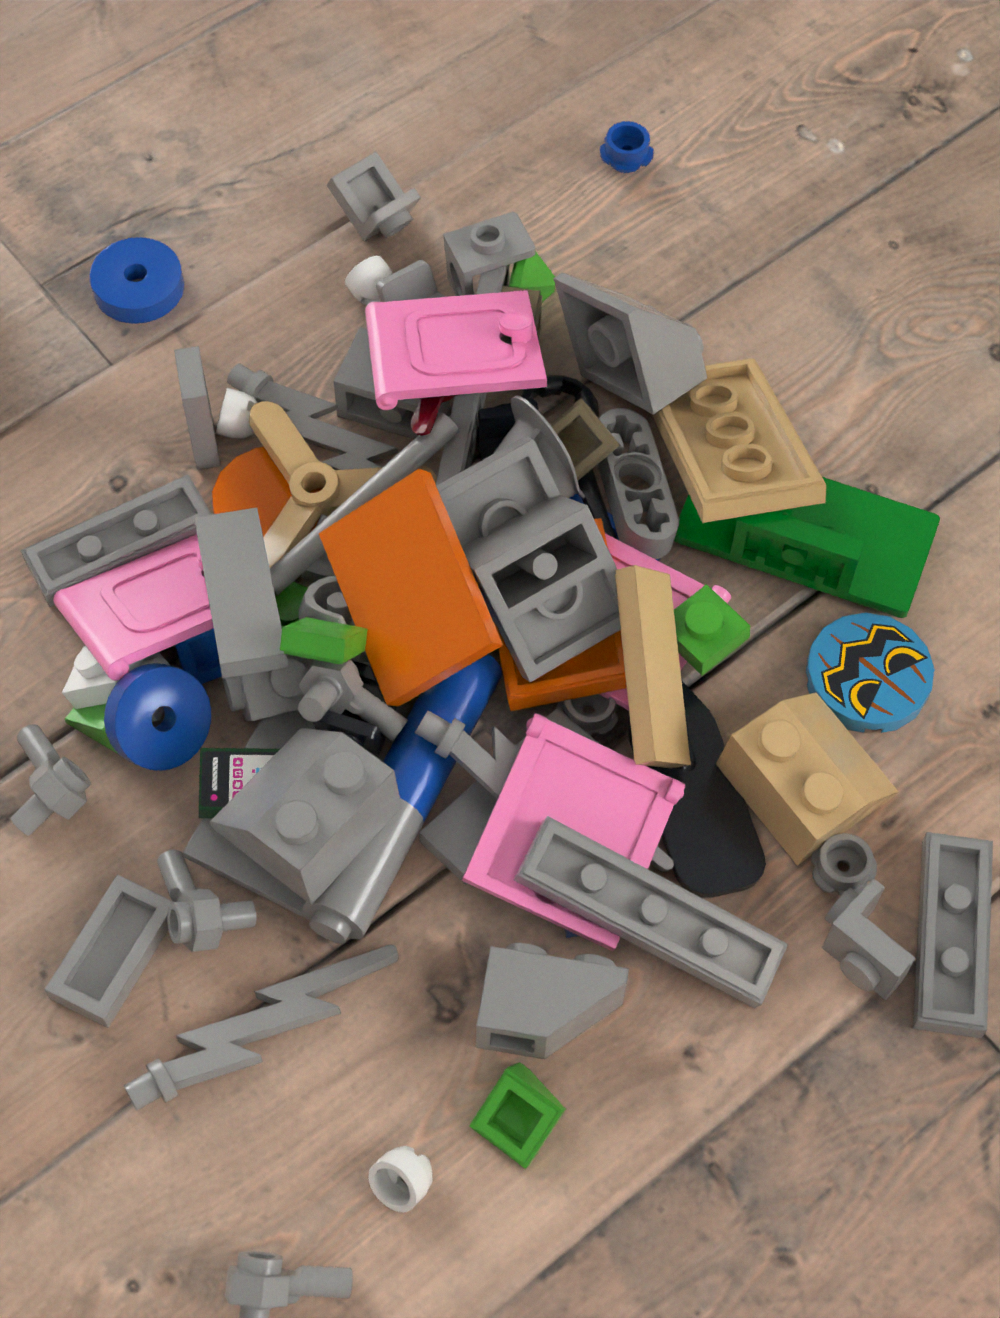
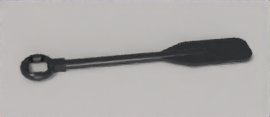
[521,375,766,898]

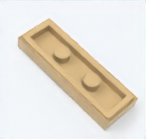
[615,565,691,768]

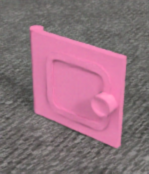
[365,290,547,410]
[53,534,213,681]
[461,713,685,951]

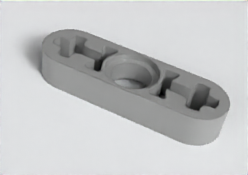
[598,408,679,559]

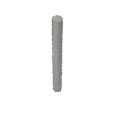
[270,414,459,596]

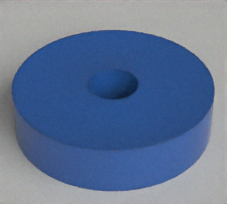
[90,237,184,324]
[104,663,211,771]

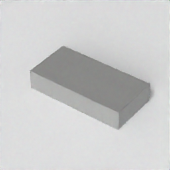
[174,346,221,470]
[45,875,173,1028]

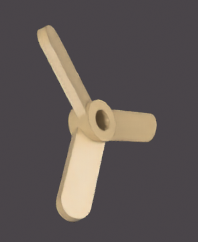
[249,401,437,568]

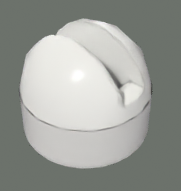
[345,256,393,306]
[215,388,258,439]
[368,1146,433,1212]

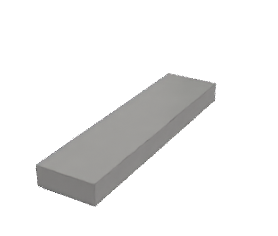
[514,816,788,1008]

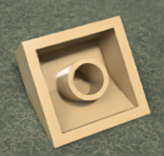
[716,692,899,866]

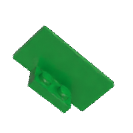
[674,477,940,618]

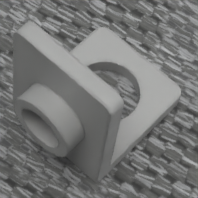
[443,212,535,296]

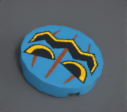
[806,613,934,733]

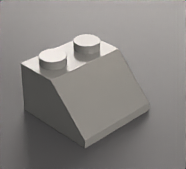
[553,273,707,415]
[210,728,402,905]

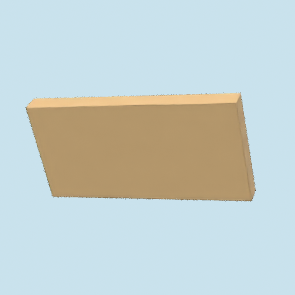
[651,358,826,523]

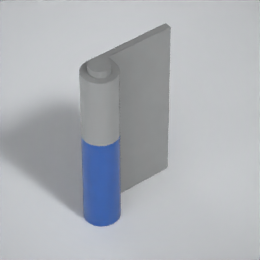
[183,654,503,944]

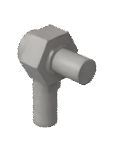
[298,660,408,741]
[11,724,91,836]
[157,850,256,952]
[225,1251,353,1318]

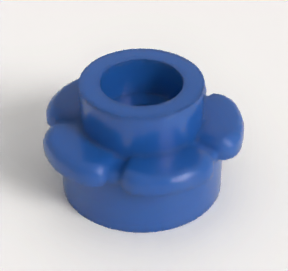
[600,121,654,173]

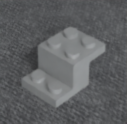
[436,436,621,682]

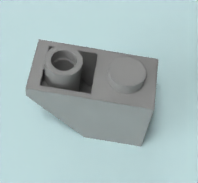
[476,943,629,1059]

